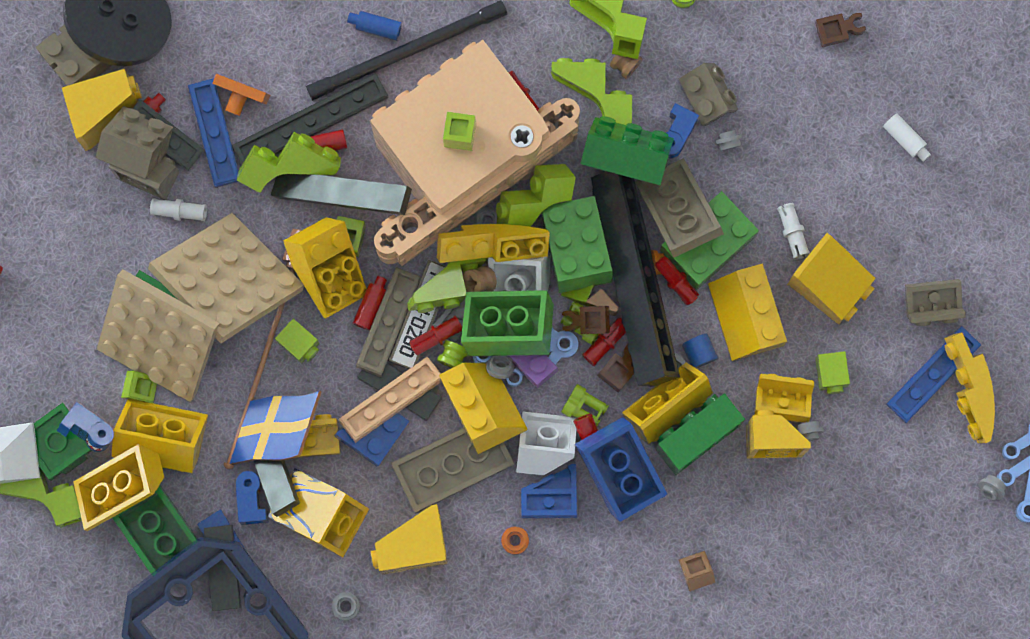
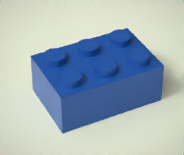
[575,417,668,522]

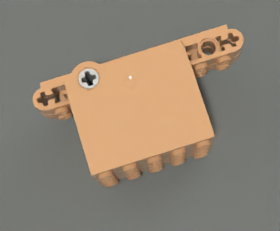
[370,40,580,266]

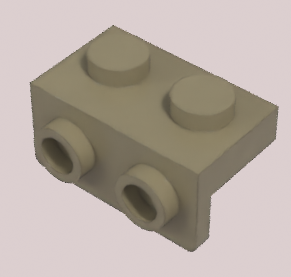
[679,63,738,126]
[905,279,966,326]

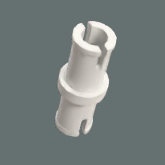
[150,198,207,221]
[777,203,810,260]

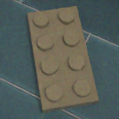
[635,158,724,258]
[391,428,514,514]

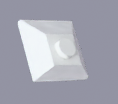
[488,253,551,291]
[516,412,576,475]
[0,423,40,484]

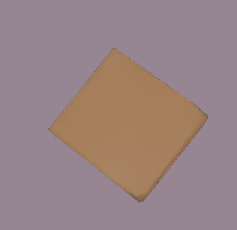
[585,289,619,316]
[679,551,715,591]

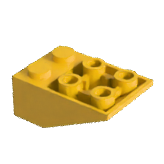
[283,217,366,318]

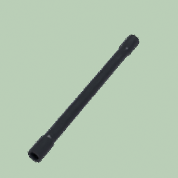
[306,0,508,101]

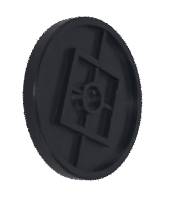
[63,0,172,66]

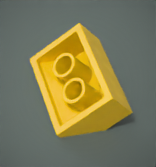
[708,263,787,361]
[622,362,713,444]
[439,363,528,454]
[111,399,208,473]
[745,410,811,459]
[73,444,164,531]

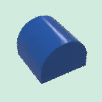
[682,333,718,369]

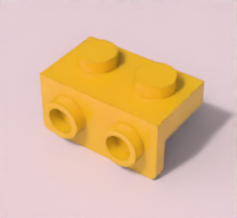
[754,374,814,423]
[296,414,341,458]

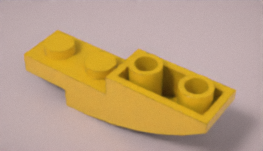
[437,224,550,263]
[944,333,995,443]

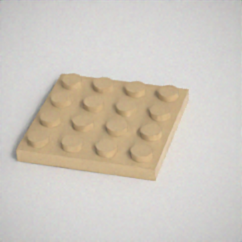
[148,213,304,343]
[97,269,220,402]

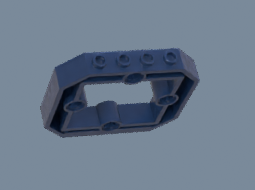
[122,537,308,639]

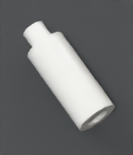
[883,113,931,162]

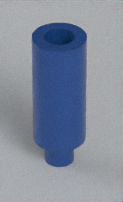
[347,11,402,41]

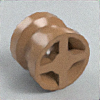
[609,55,643,79]
[463,266,497,292]

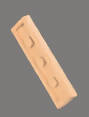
[339,357,442,443]

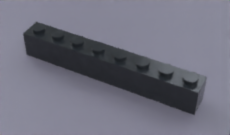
[591,171,680,387]

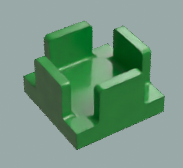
[34,403,92,481]

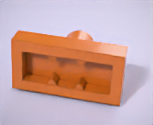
[212,74,270,116]

